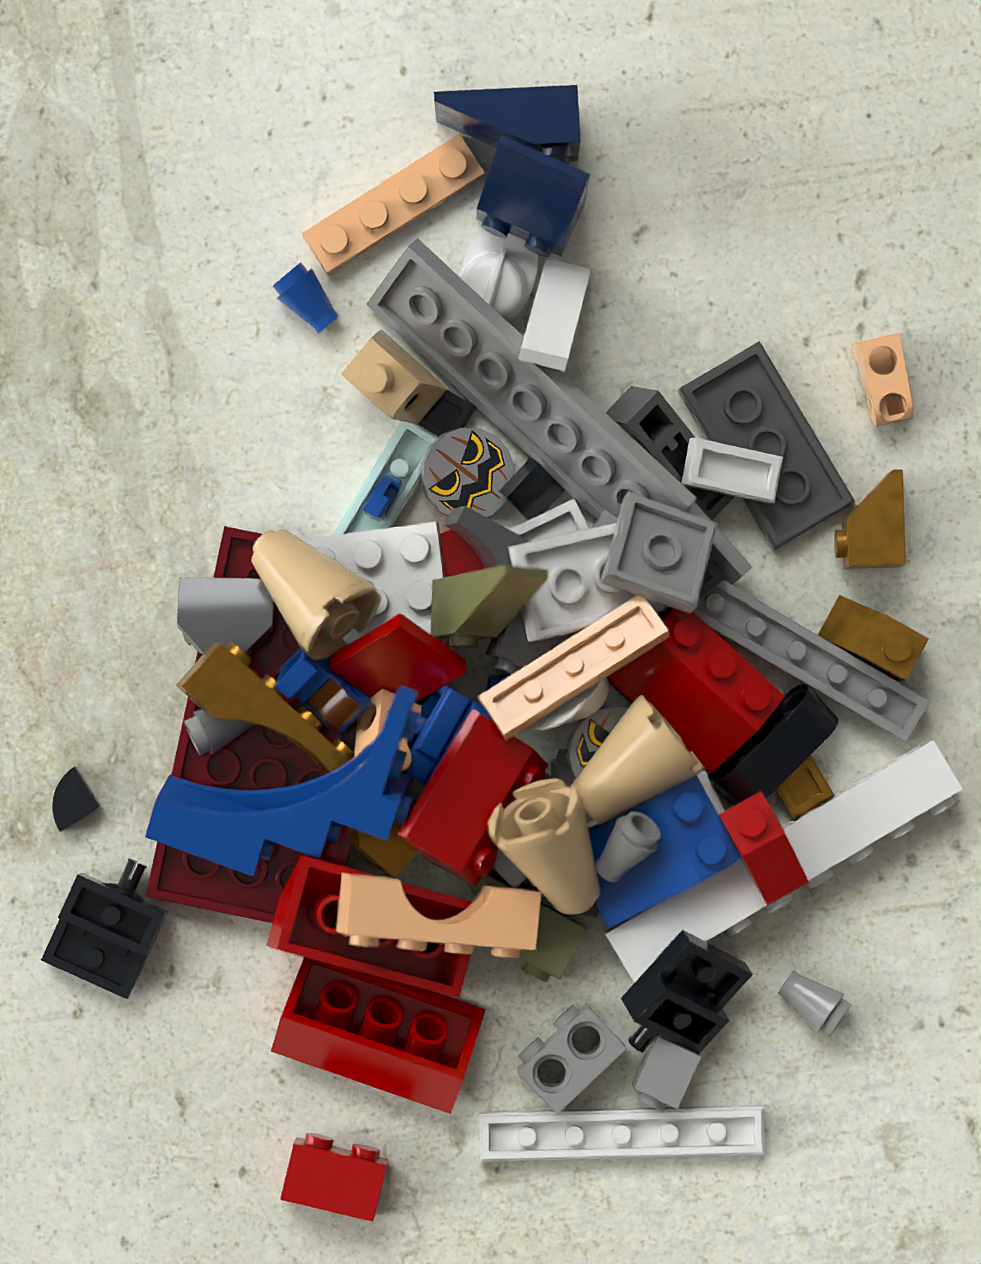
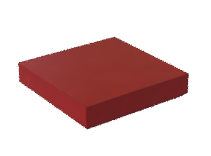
[329,613,466,702]

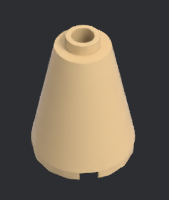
[251,529,381,660]
[570,695,705,825]
[488,778,600,914]

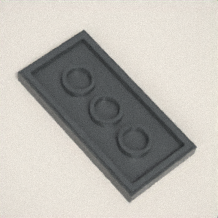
[678,341,855,551]

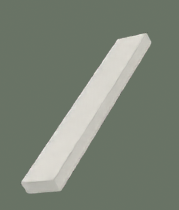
[479,1105,765,1162]

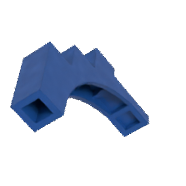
[145,685,421,876]

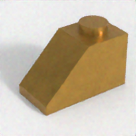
[834,469,906,569]
[817,595,929,682]

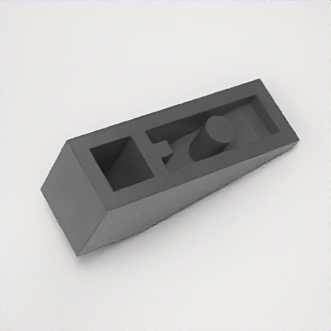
[606,386,734,521]

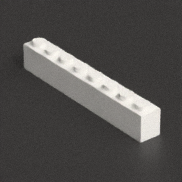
[604,740,963,983]

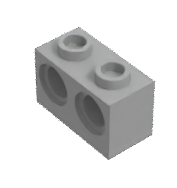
[518,1003,627,1114]

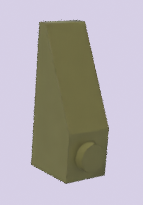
[431,565,548,648]
[465,874,587,982]

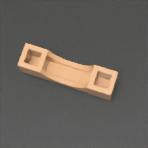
[336,873,541,958]

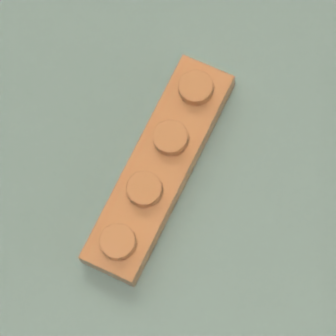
[302,134,485,275]
[478,595,669,741]

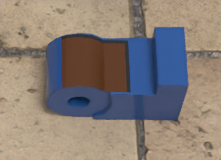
[275,647,371,732]

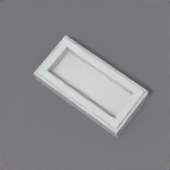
[681,438,783,504]

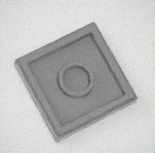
[601,491,718,614]

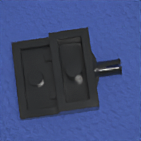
[41,858,169,999]
[621,929,753,1054]

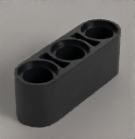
[708,684,839,806]

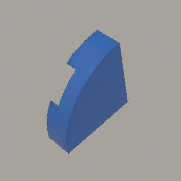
[363,473,403,521]

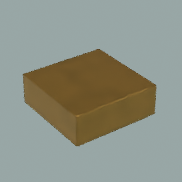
[776,755,835,819]

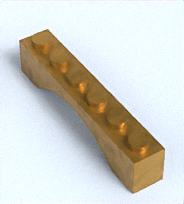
[176,642,418,879]

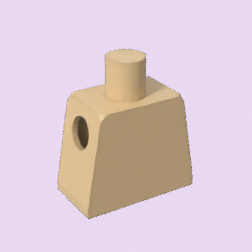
[342,330,448,424]

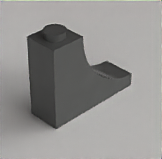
[445,506,558,676]

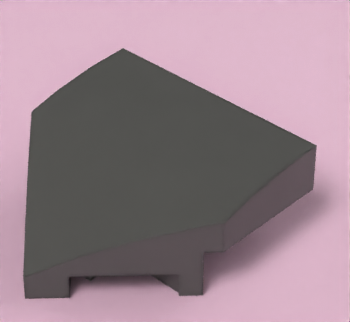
[177,577,275,655]

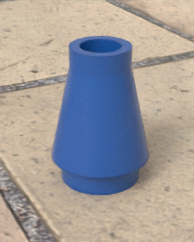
[272,262,340,334]

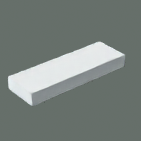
[518,258,591,371]

